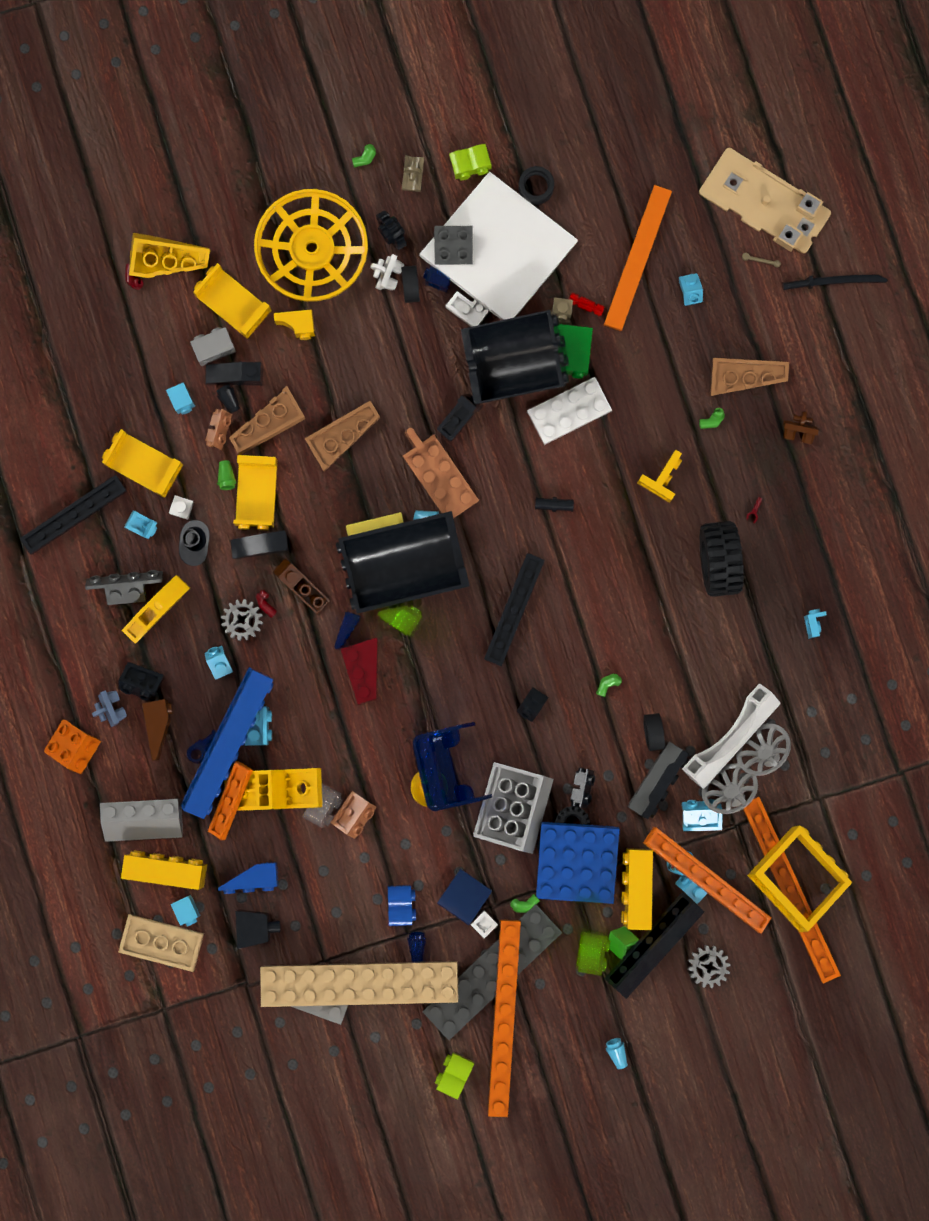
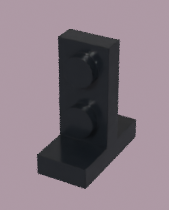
[437,393,484,441]

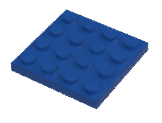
[536,822,620,904]

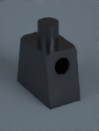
[235,910,281,949]

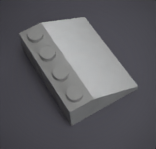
[473,762,554,854]

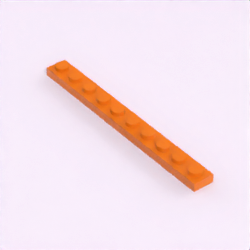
[741,797,841,983]
[488,919,521,1117]

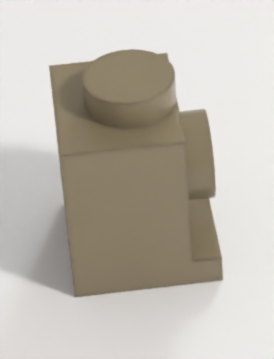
[552,298,573,324]

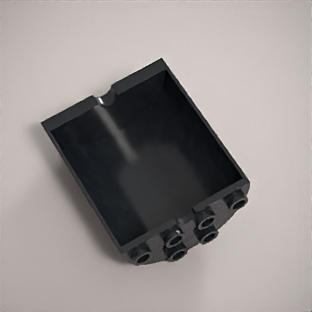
[461,310,569,405]

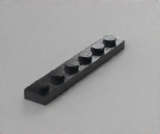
[20,475,127,555]
[484,553,545,667]

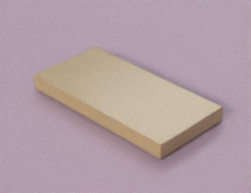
[118,914,204,972]

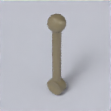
[742,253,781,268]

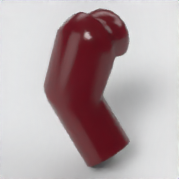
[125,264,144,290]

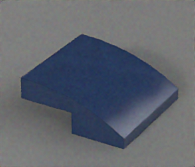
[437,869,492,926]

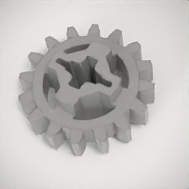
[221,599,263,641]
[687,945,731,988]

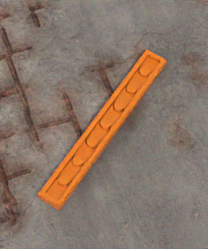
[604,185,672,331]
[643,827,772,934]

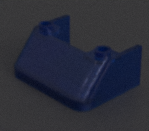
[413,722,493,811]

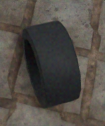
[518,166,555,205]
[401,265,420,303]
[643,713,665,751]

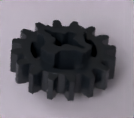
[376,210,407,250]

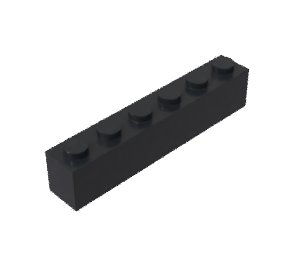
[604,892,704,999]

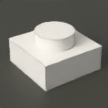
[169,495,194,520]
[471,910,498,938]

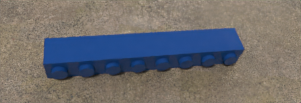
[180,667,273,819]

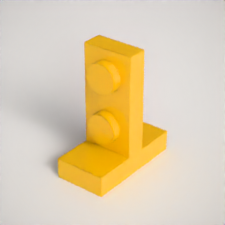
[637,450,682,503]

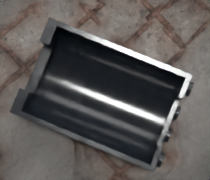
[336,511,470,614]

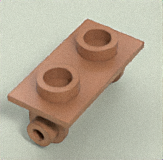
[205,409,232,450]

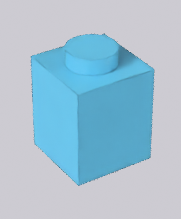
[166,382,195,415]
[171,895,201,927]

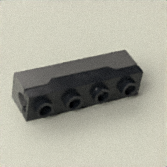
[627,741,689,820]

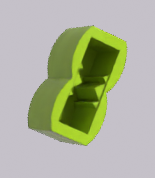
[449,144,492,180]
[435,1052,474,1100]

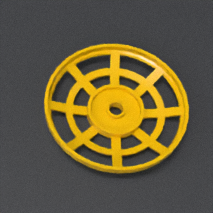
[254,189,368,302]

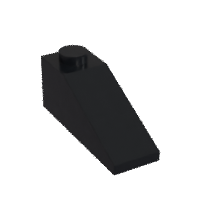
[205,362,263,386]

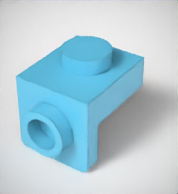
[679,273,703,306]
[124,510,157,539]
[205,646,233,680]
[675,875,707,904]

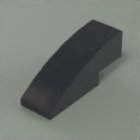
[231,530,289,559]

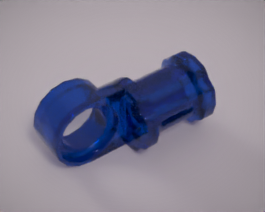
[187,730,216,764]

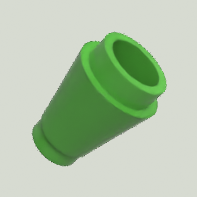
[217,460,236,490]

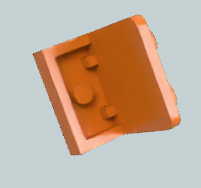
[44,720,101,774]

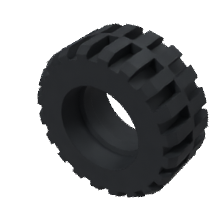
[699,521,744,597]

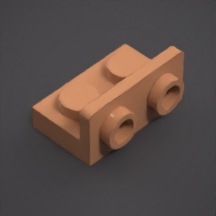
[331,791,376,839]

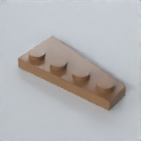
[710,358,789,396]
[229,386,306,455]
[305,401,380,472]

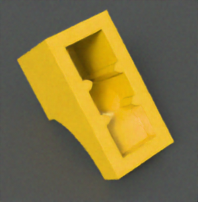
[274,310,315,340]

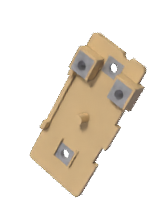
[699,148,831,254]

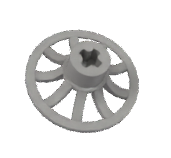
[736,723,791,776]
[702,763,758,814]

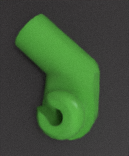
[352,144,376,167]

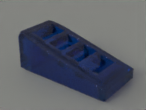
[334,612,361,650]

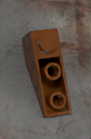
[273,558,330,614]

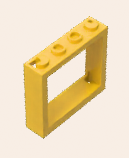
[747,825,852,932]

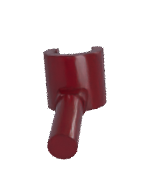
[746,497,762,523]

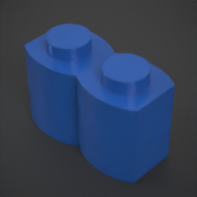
[388,885,416,926]

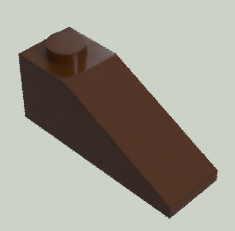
[142,699,173,761]

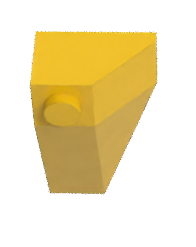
[129,233,210,278]

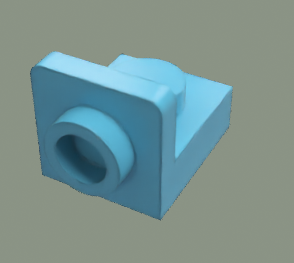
[804,609,827,639]

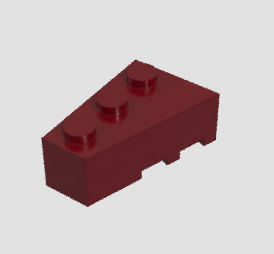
[340,638,378,705]

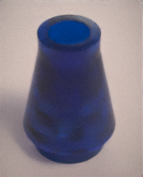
[407,932,426,962]

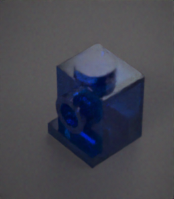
[423,266,451,293]

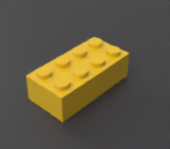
[621,848,653,930]
[121,850,207,890]

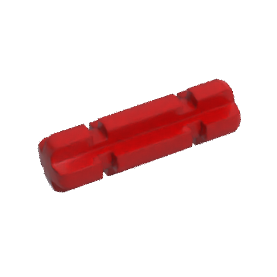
[569,293,605,316]

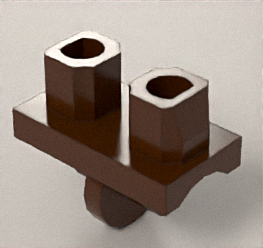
[782,411,819,444]

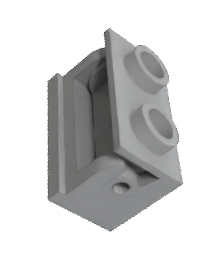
[190,327,236,366]

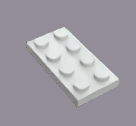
[527,377,612,445]

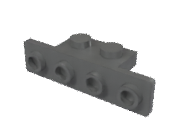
[85,570,163,605]

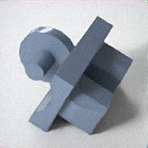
[92,690,127,727]

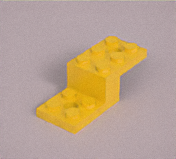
[224,768,322,811]

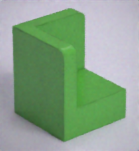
[607,926,639,959]

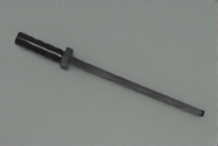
[782,275,888,290]

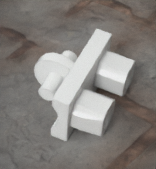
[370,254,404,290]

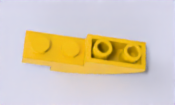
[122,575,190,644]

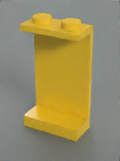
[193,263,272,339]
[102,429,183,498]
[233,455,278,531]

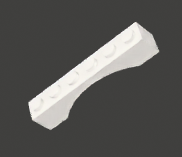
[682,683,781,789]

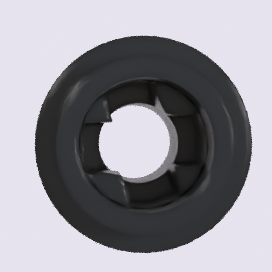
[216,384,240,414]

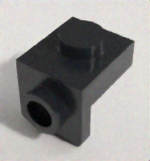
[517,687,549,722]

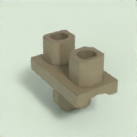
[402,155,424,192]

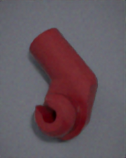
[256,590,277,618]

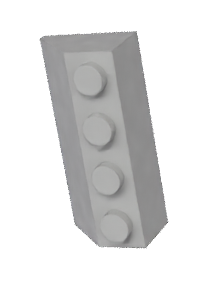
[100,799,183,842]

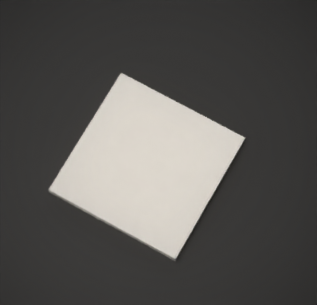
[419,171,578,320]

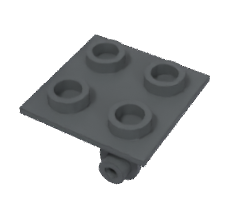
[434,226,473,265]

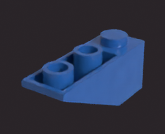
[218,862,279,894]

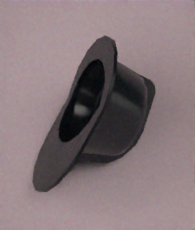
[179,520,210,566]

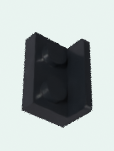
[119,662,164,701]

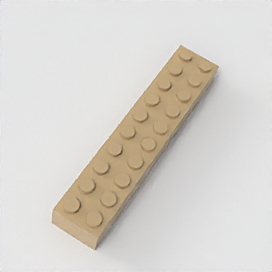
[260,961,459,1007]

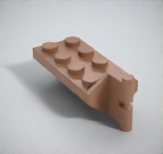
[402,428,479,518]

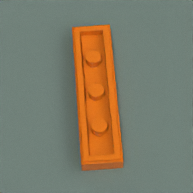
[208,761,253,840]

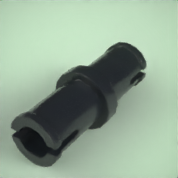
[535,497,574,512]

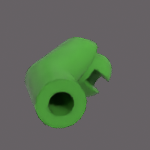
[699,408,725,429]
[596,674,622,697]
[510,894,540,913]

